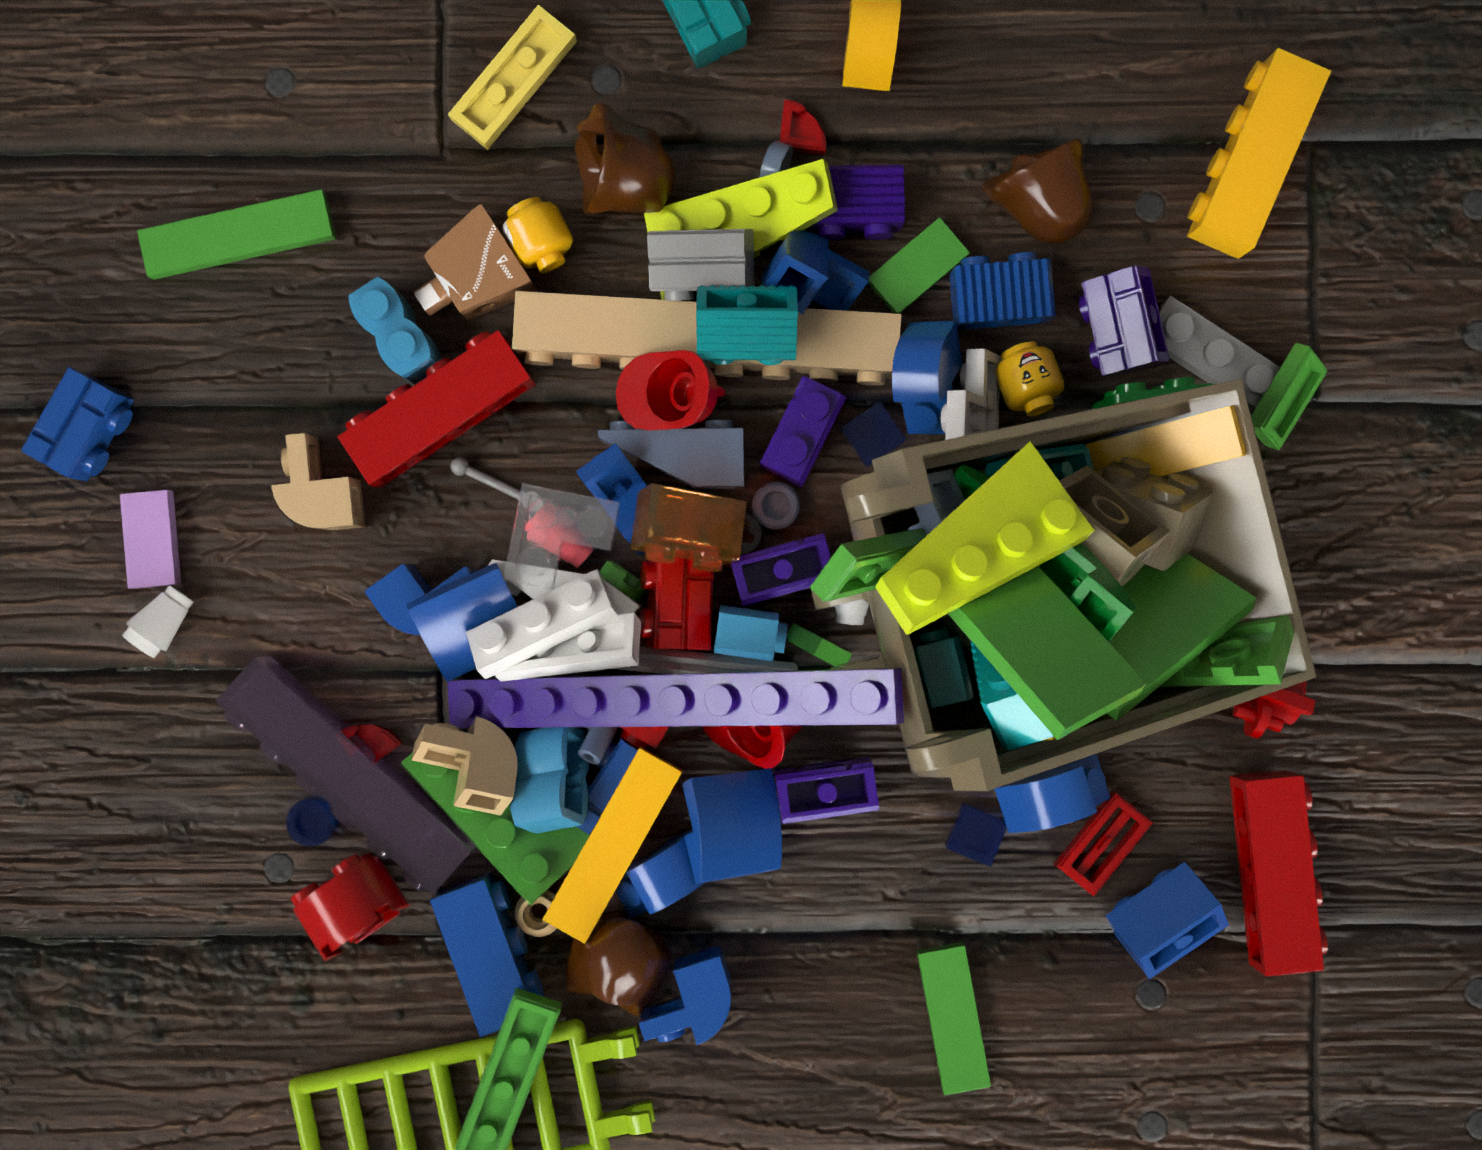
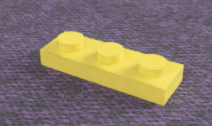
[448,5,577,150]

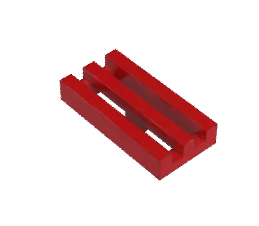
[1053,791,1153,897]

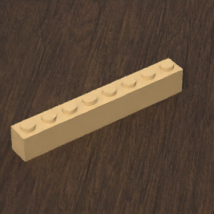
[512,291,901,386]

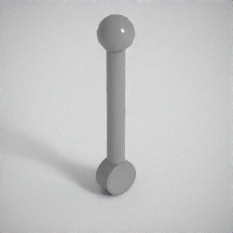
[451,457,542,511]

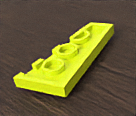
[644,159,838,300]
[875,441,1095,635]

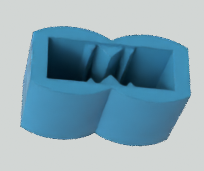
[349,277,441,384]
[714,605,788,661]
[510,727,589,834]

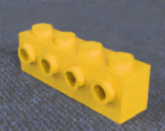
[1186,48,1331,259]

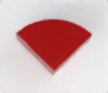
[780,99,826,156]
[335,723,404,772]

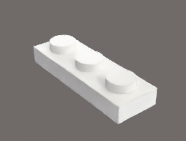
[466,569,618,679]
[495,612,641,682]

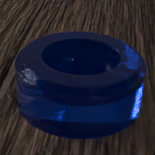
[286,797,338,846]

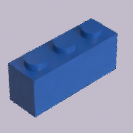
[430,871,544,1037]

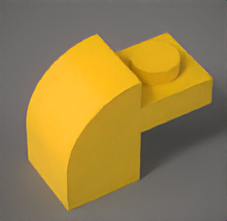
[842,0,901,91]

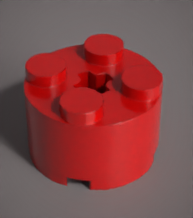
[290,852,410,961]

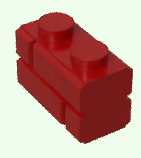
[639,551,714,650]

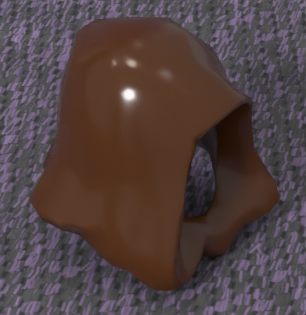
[575,102,675,214]
[982,138,1092,244]
[565,910,671,1017]

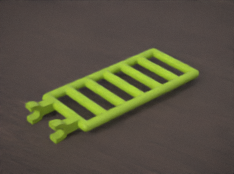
[288,1019,656,1150]

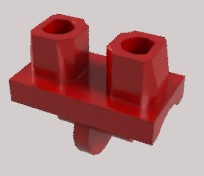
[1232,681,1316,739]

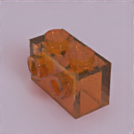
[630,483,746,571]

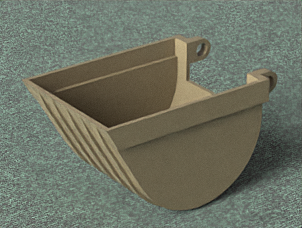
[811,379,1317,791]

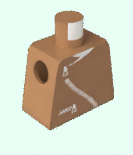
[414,204,537,320]

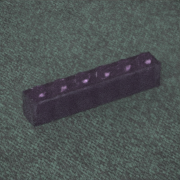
[216,656,476,895]

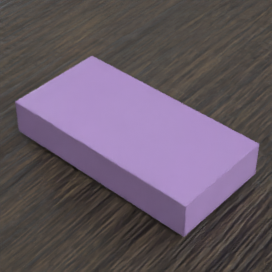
[120,490,181,589]

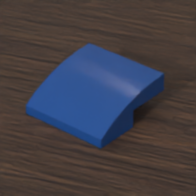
[406,563,518,682]
[682,768,782,884]

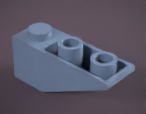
[598,420,744,490]

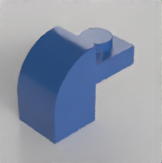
[761,231,869,314]
[892,321,963,434]
[576,443,678,556]
[364,563,476,635]
[995,754,1110,833]
[615,828,704,918]
[639,945,731,1045]

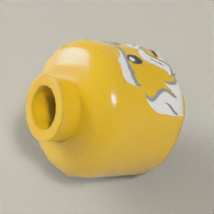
[502,197,573,273]

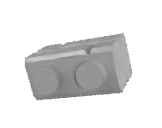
[647,229,755,301]

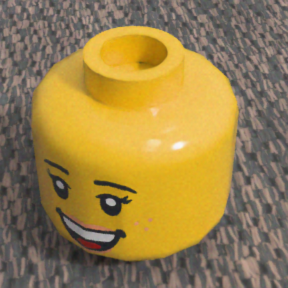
[994,341,1064,417]

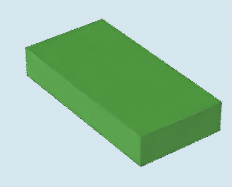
[868,217,970,314]
[1251,343,1328,450]

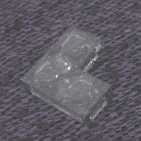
[503,483,620,590]

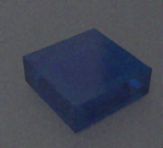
[840,401,906,468]
[945,803,1007,867]

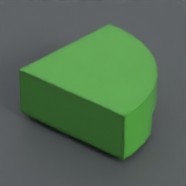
[599,560,648,603]
[786,623,852,666]

